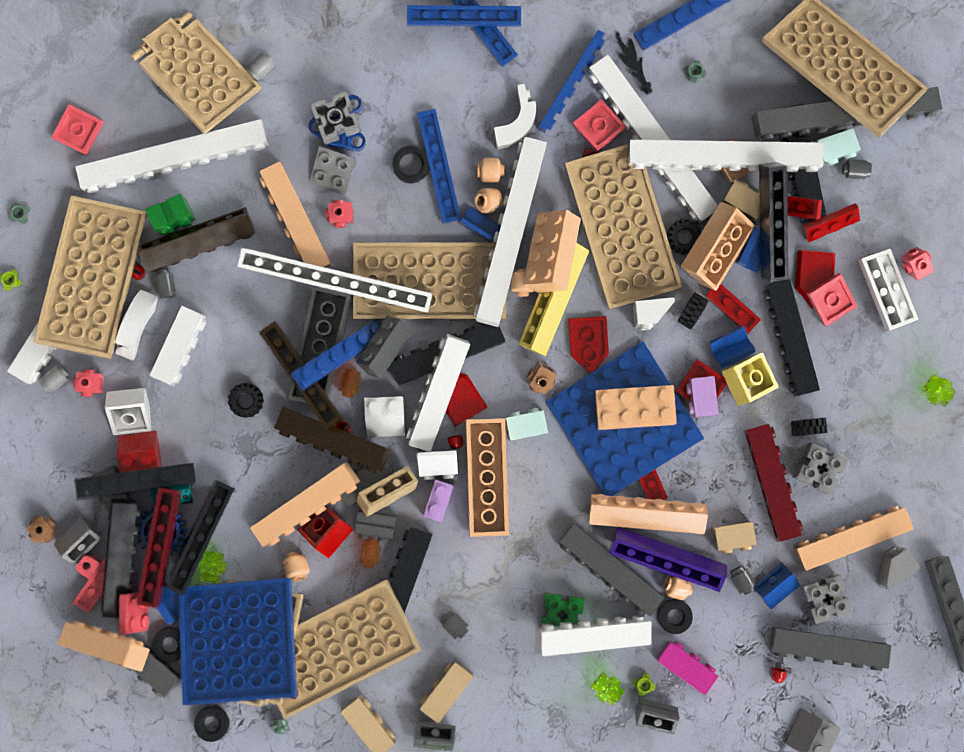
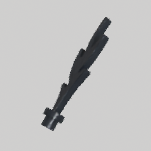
[616,32,653,95]

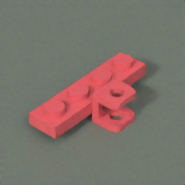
[72,554,106,614]

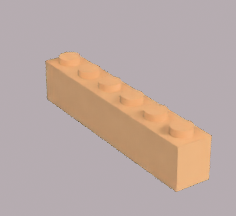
[259,161,332,268]
[250,462,360,547]
[589,494,708,534]
[794,505,914,571]

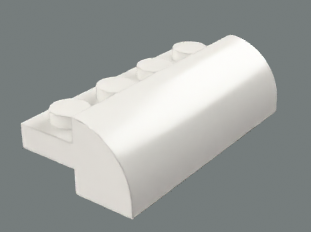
[858,249,919,332]

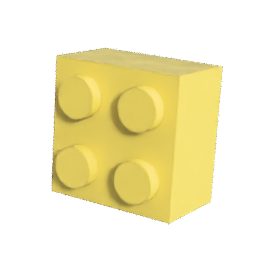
[721,352,778,406]

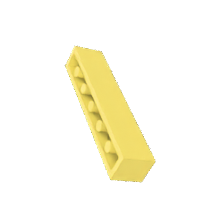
[518,243,589,356]

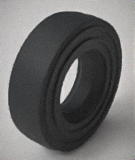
[658,599,693,634]
[152,627,181,662]
[194,706,229,742]

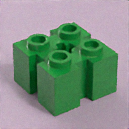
[145,193,196,236]
[540,592,585,628]

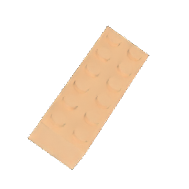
[465,419,509,537]

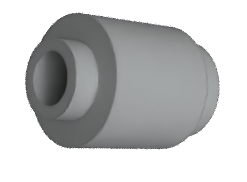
[247,53,275,81]
[39,365,69,393]

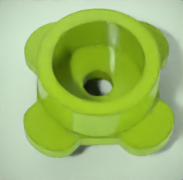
[0,269,22,291]
[633,673,656,696]

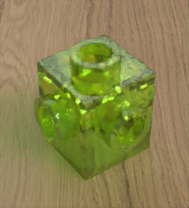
[922,374,956,407]
[198,551,227,584]
[590,672,625,706]

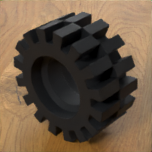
[667,219,702,255]
[677,292,709,330]
[227,383,264,418]
[791,417,828,436]

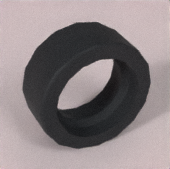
[392,146,429,184]

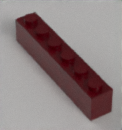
[744,424,803,542]
[136,488,182,608]

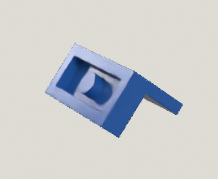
[459,207,501,242]
[737,227,761,273]
[709,326,756,369]
[754,563,800,609]
[157,581,179,625]

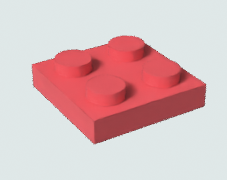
[572,99,626,153]
[51,104,104,156]
[807,273,857,326]
[119,592,150,635]

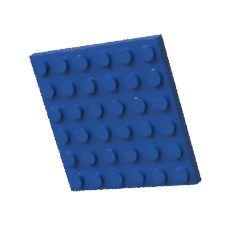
[546,341,705,496]
[179,578,297,705]

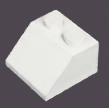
[632,298,675,331]
[105,388,152,435]
[364,396,406,437]
[417,451,458,480]

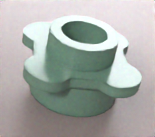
[684,60,706,83]
[9,203,30,224]
[270,720,290,734]

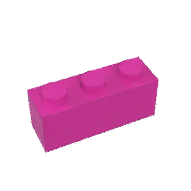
[656,640,719,695]

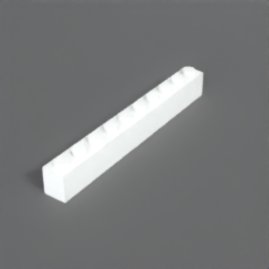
[588,55,718,224]
[75,119,269,193]
[474,137,547,327]
[628,140,823,172]
[238,248,432,313]

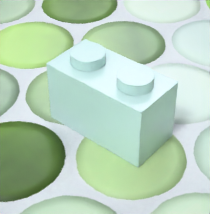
[815,128,861,166]
[506,408,548,441]

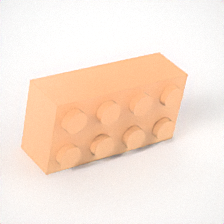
[681,202,756,291]
[523,210,581,293]
[595,385,677,430]
[57,620,150,672]

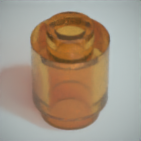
[339,369,361,398]
[359,539,381,568]

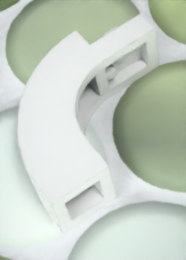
[494,84,536,150]
[115,290,158,361]

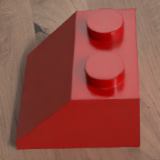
[117,431,162,473]
[297,505,354,559]

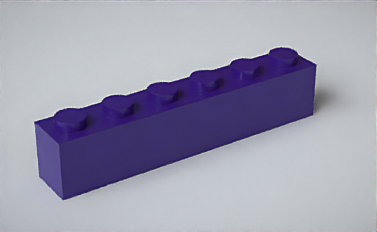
[610,527,727,592]

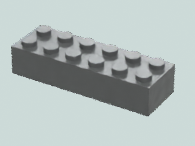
[287,286,353,404]

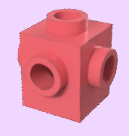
[325,200,354,228]
[901,247,934,280]
[73,369,104,397]

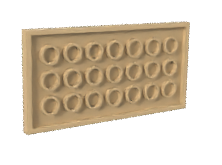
[761,0,928,138]
[564,144,682,310]
[33,196,147,359]
[353,242,506,319]
[277,579,422,720]

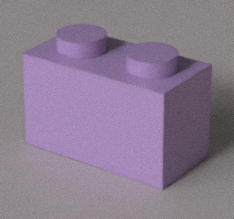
[686,376,719,418]
[423,480,454,523]

